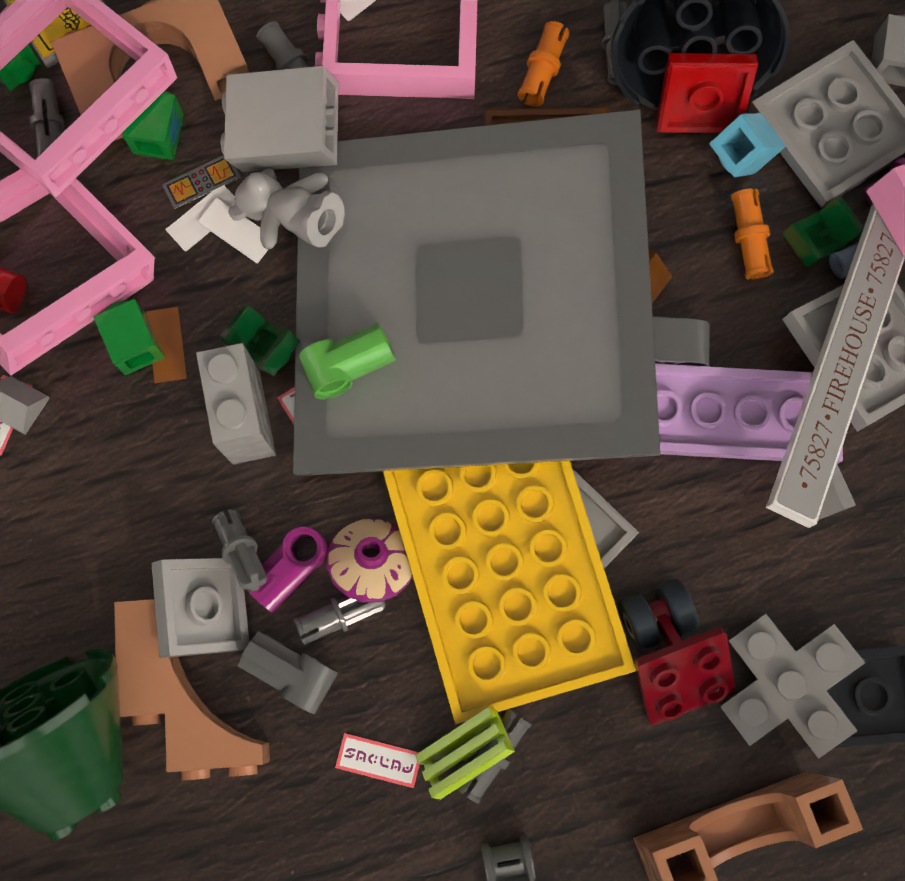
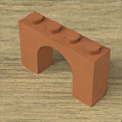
[51,0,249,141]
[633,771,863,881]

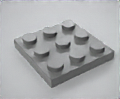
[748,40,905,208]
[782,283,905,432]

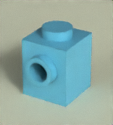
[709,113,786,177]

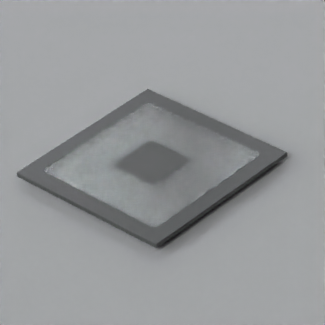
[293,110,661,476]

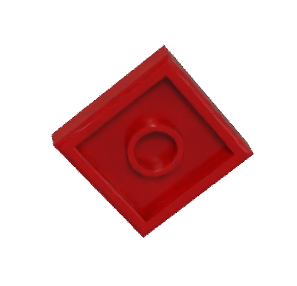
[656,53,758,133]

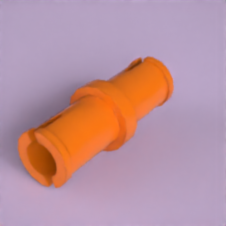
[517,21,570,107]
[731,188,774,279]

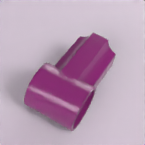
[247,526,329,613]

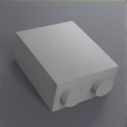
[220,66,339,172]
[196,343,276,465]

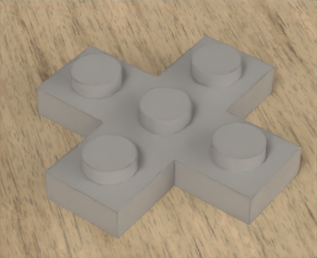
[720,614,865,759]

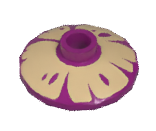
[327,518,413,602]

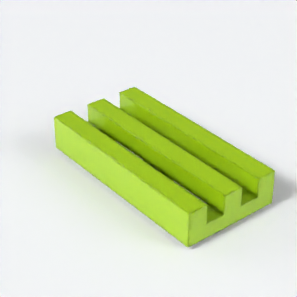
[415,707,515,800]

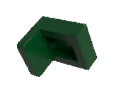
[782,197,864,268]
[220,305,300,376]

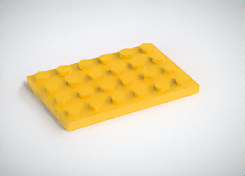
[383,461,636,724]

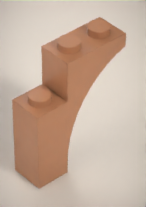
[114,599,270,780]

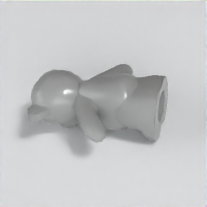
[228,168,345,249]

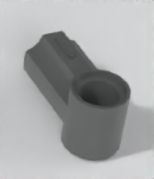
[238,631,338,715]

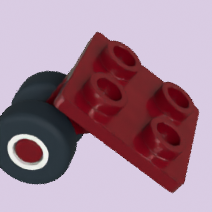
[619,578,735,726]

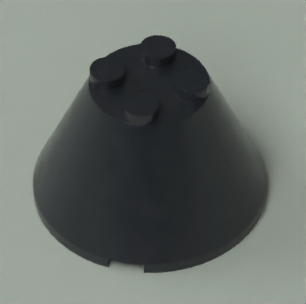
[611,0,790,113]

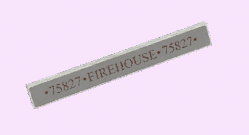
[766,204,905,528]

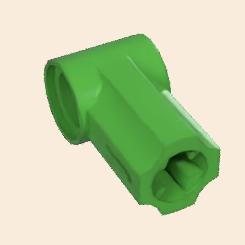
[299,322,396,399]

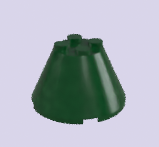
[0,649,123,841]

